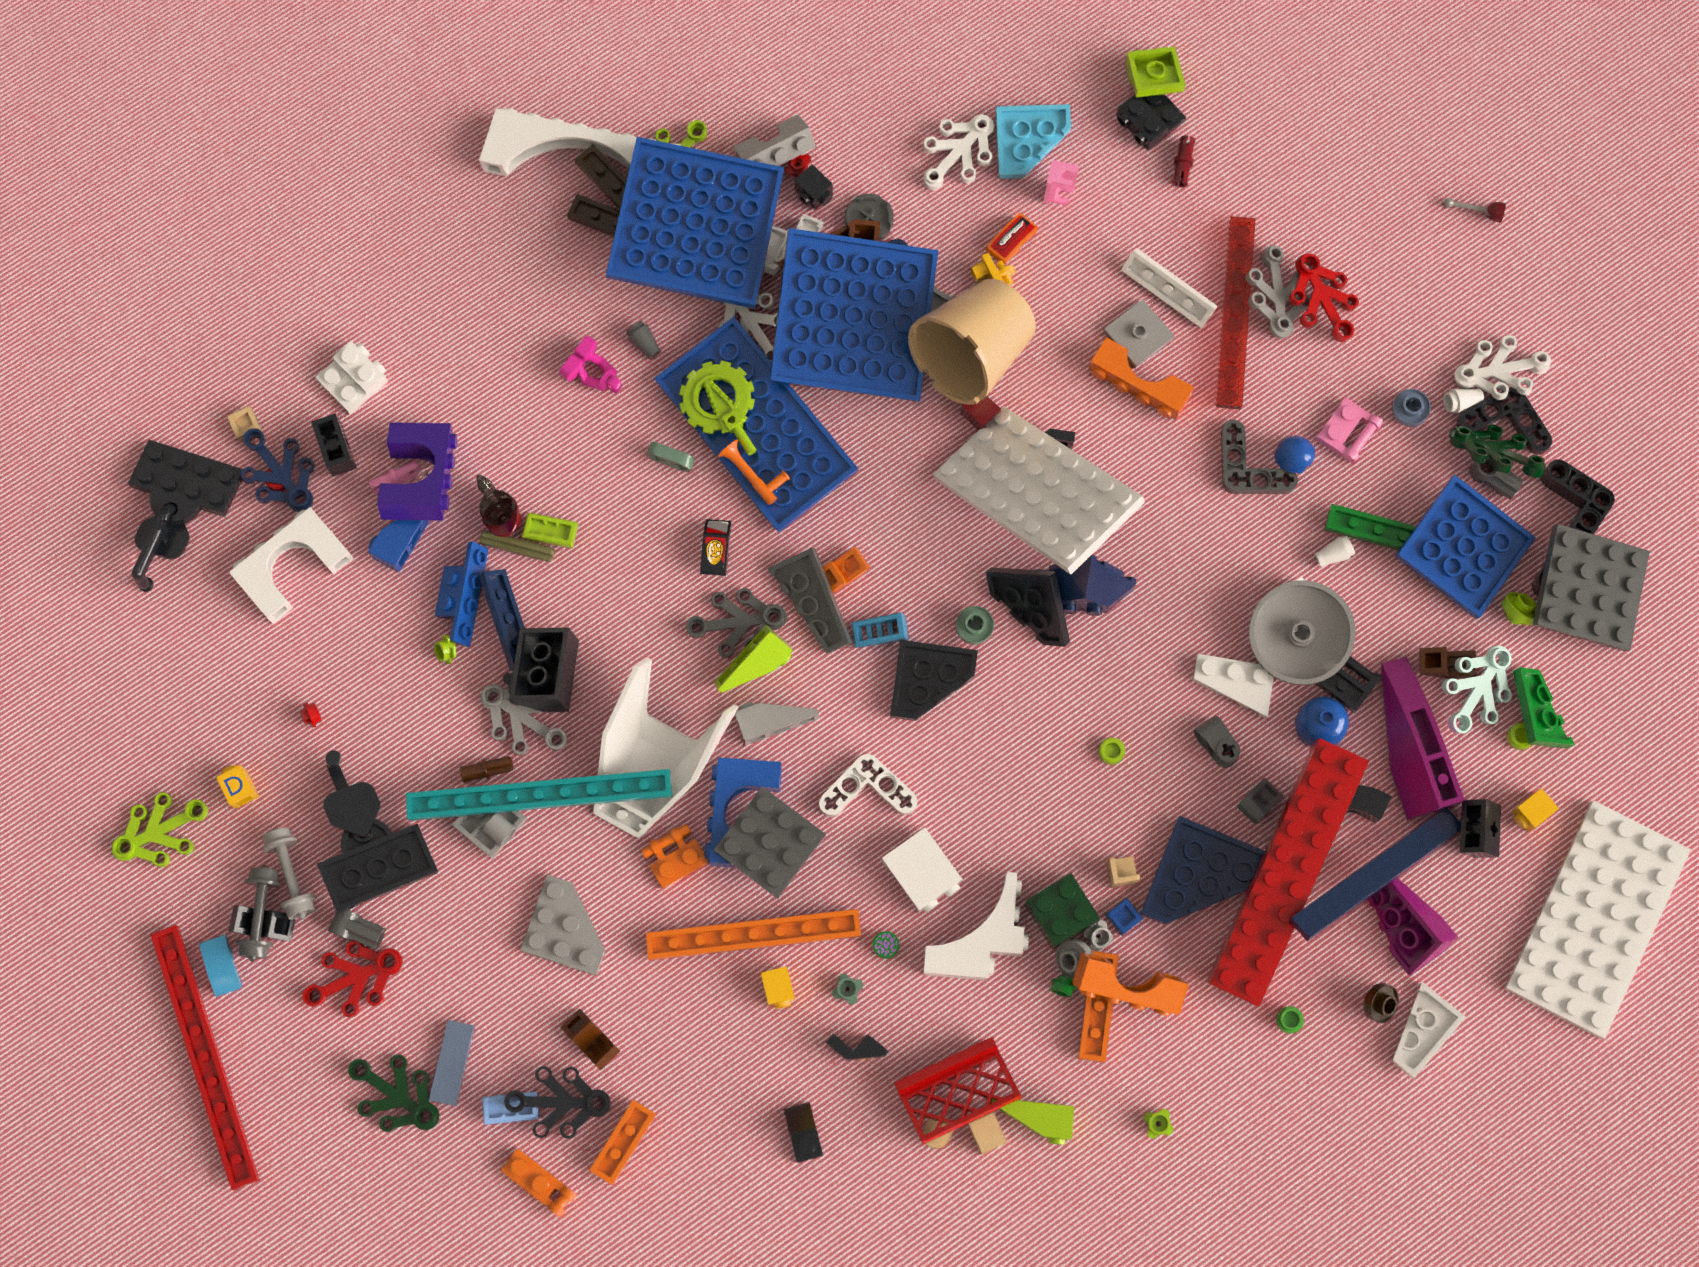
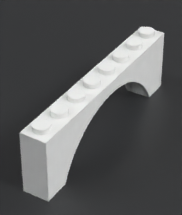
[479,108,681,177]

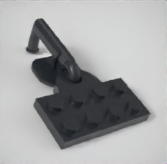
[128,440,242,592]
[317,750,438,914]

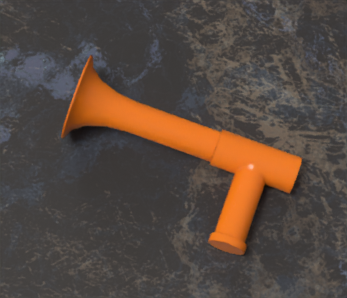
[718,440,790,506]

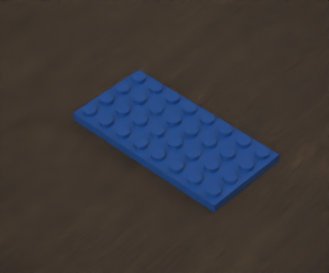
[654,316,859,533]

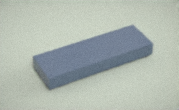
[429,1020,475,1106]

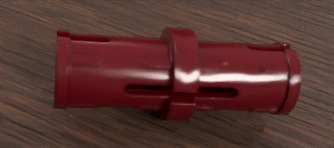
[1172,135,1196,188]

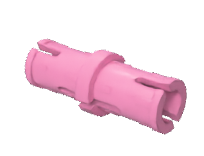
[368,460,422,496]

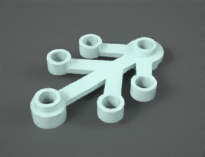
[1442,646,1512,733]

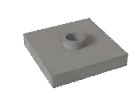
[1103,299,1175,368]

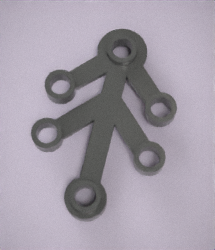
[686,588,787,658]

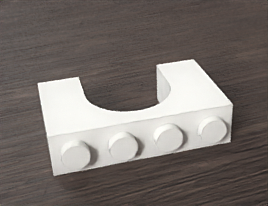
[229,507,354,624]

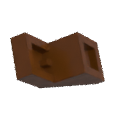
[1419,647,1477,679]
[560,1009,620,1070]

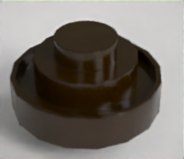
[1364,983,1399,1023]

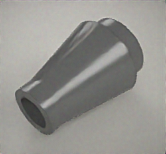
[626,321,661,360]

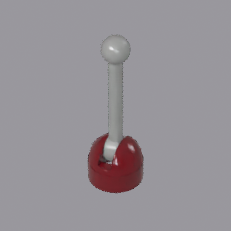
[1444,198,1506,223]

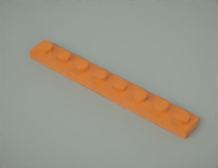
[646,909,861,960]

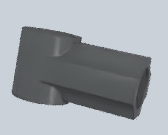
[1470,457,1524,500]
[328,910,386,950]

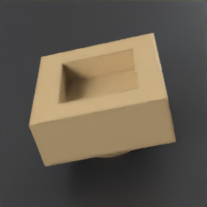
[227,406,262,441]

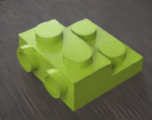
[1125,46,1186,97]

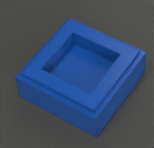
[1105,898,1143,936]

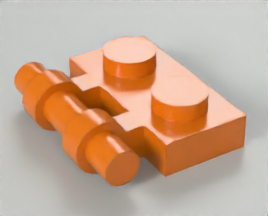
[641,823,709,889]

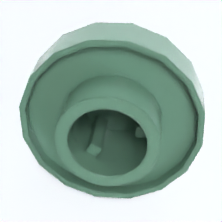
[956,606,994,645]

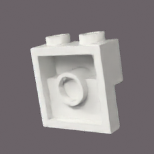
[315,341,388,415]

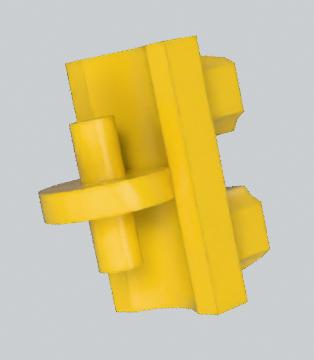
[971,253,1015,285]

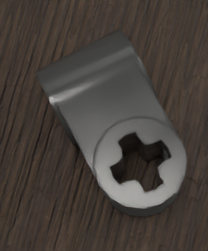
[1194,716,1240,768]

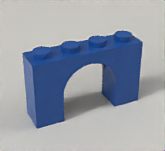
[705,758,782,868]

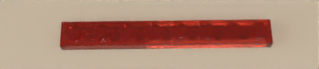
[1216,216,1256,410]

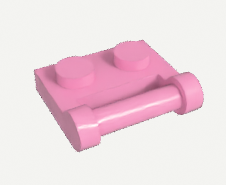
[1316,397,1383,463]

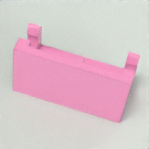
[1043,160,1079,205]

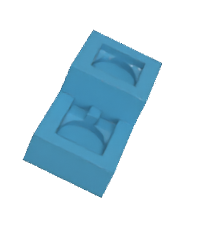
[199,934,243,997]

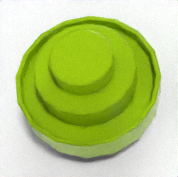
[1502,592,1536,625]

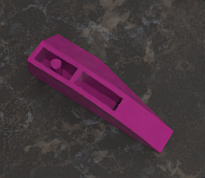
[1381,657,1465,820]

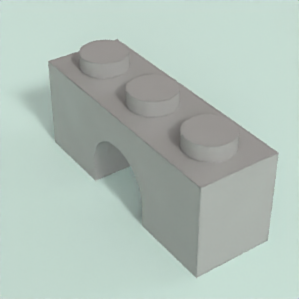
[733,114,816,166]

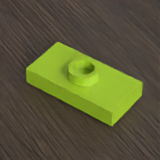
[522,512,579,549]

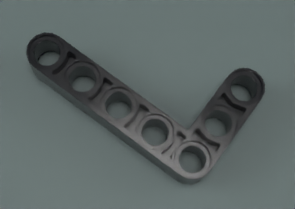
[1531,459,1615,596]

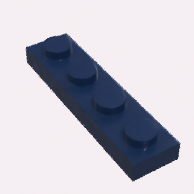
[479,569,525,671]

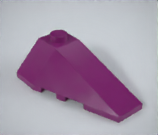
[1368,878,1459,976]

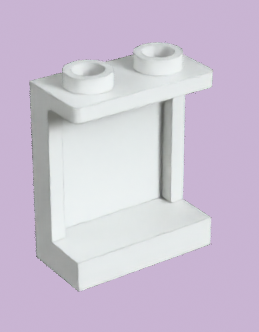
[882,828,963,913]

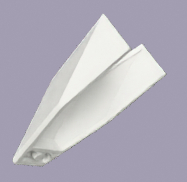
[593,657,738,839]

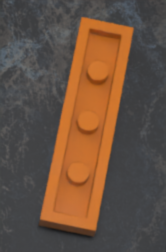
[1078,951,1119,1063]

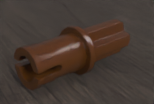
[460,756,514,783]

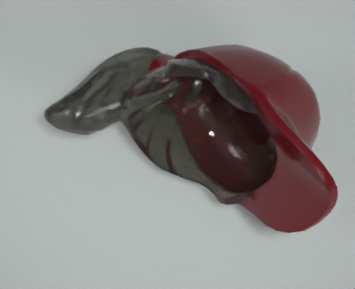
[476,474,521,537]

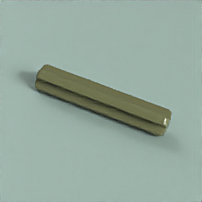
[479,530,555,562]

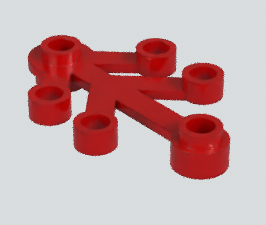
[1288,254,1359,342]
[302,941,403,1018]

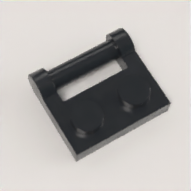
[1316,656,1382,713]

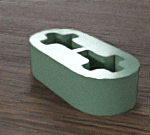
[646,442,695,472]

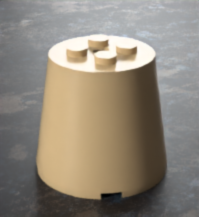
[908,279,1036,405]

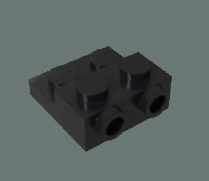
[1116,94,1186,150]

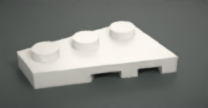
[1193,654,1274,719]
[1392,982,1466,1080]

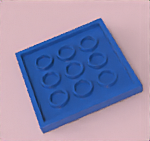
[1395,475,1536,619]

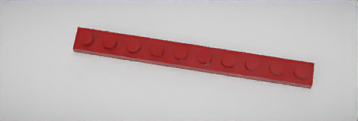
[151,925,260,1190]

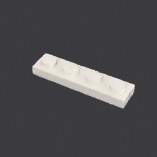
[1121,248,1217,328]

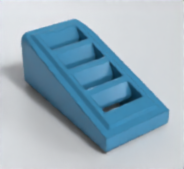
[851,612,909,648]

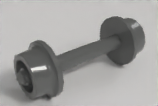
[236,865,281,962]

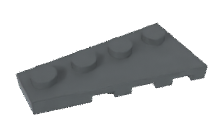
[767,548,852,653]

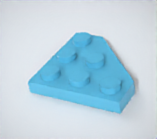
[996,104,1071,179]

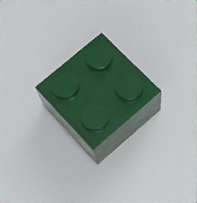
[1024,873,1100,950]

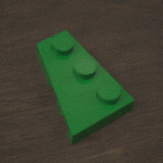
[1513,667,1575,749]

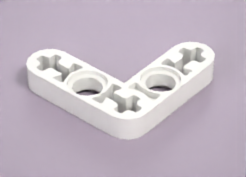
[819,754,917,817]

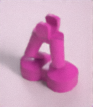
[559,335,622,393]

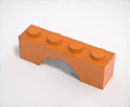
[1089,337,1194,420]
[1072,952,1189,1016]

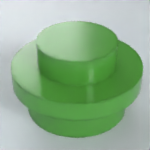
[1276,1006,1304,1034]

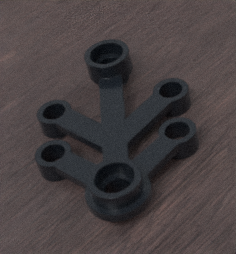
[504,1066,610,1139]

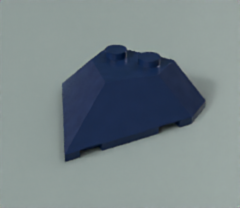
[1035,554,1137,616]

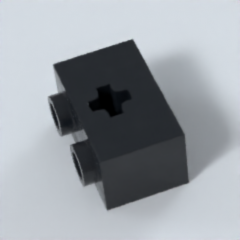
[311,413,357,477]
[1460,799,1501,858]

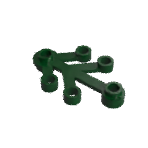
[1449,425,1546,478]
[348,1055,440,1132]

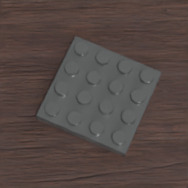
[1533,524,1650,651]

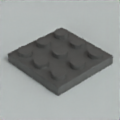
[714,787,826,899]

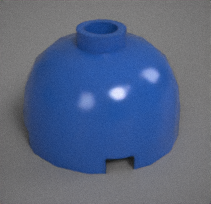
[1295,697,1349,746]

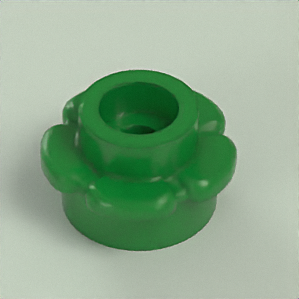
[1050,975,1076,998]

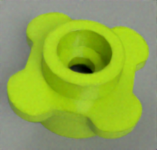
[434,635,457,664]
[1143,1109,1174,1139]

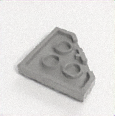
[520,875,606,976]

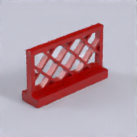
[894,1037,1022,1144]

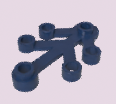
[241,428,315,512]

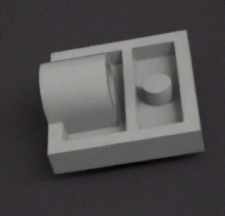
[452,784,527,859]

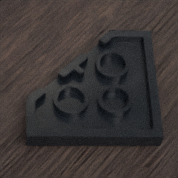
[985,567,1070,647]
[890,640,978,721]

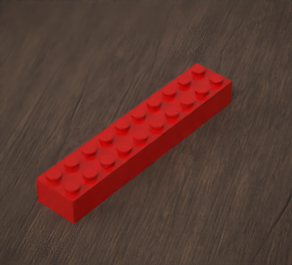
[1206,738,1369,1007]

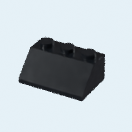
[509,627,579,712]

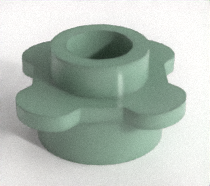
[832,974,863,1005]

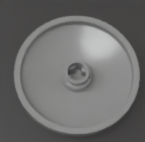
[1249,580,1356,685]

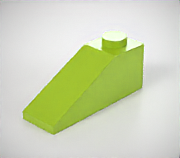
[714,625,793,693]
[991,1100,1074,1145]

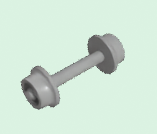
[262,827,316,919]

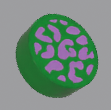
[873,931,899,959]

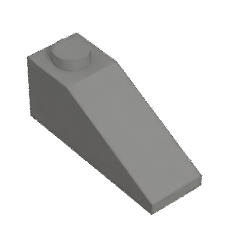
[735,702,819,746]

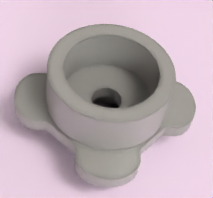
[1083,920,1113,951]

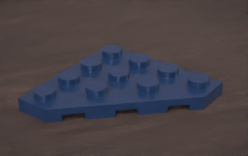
[1140,816,1265,925]

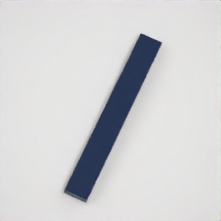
[1289,808,1461,942]

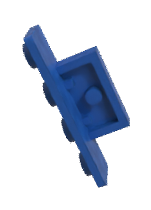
[435,542,488,647]

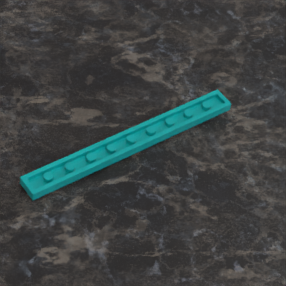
[406,769,672,821]

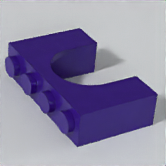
[377,423,458,521]

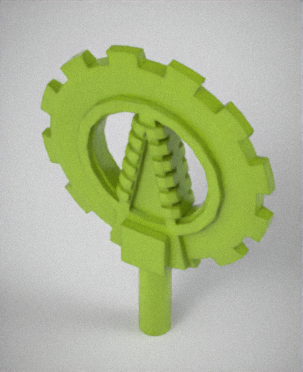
[679,361,756,455]

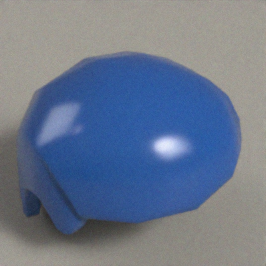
[1274,435,1315,474]

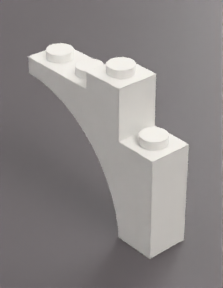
[923,872,1029,981]

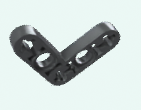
[1221,420,1298,494]

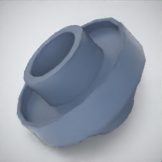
[1392,389,1431,427]

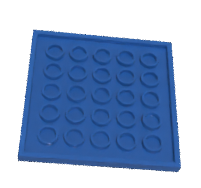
[606,137,784,309]
[769,228,939,402]

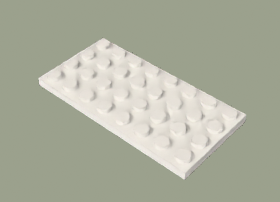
[933,406,1145,574]
[1504,800,1691,1040]

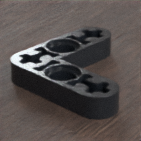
[1456,387,1552,455]

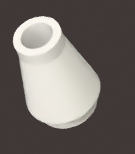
[1443,388,1484,414]
[1314,536,1355,567]

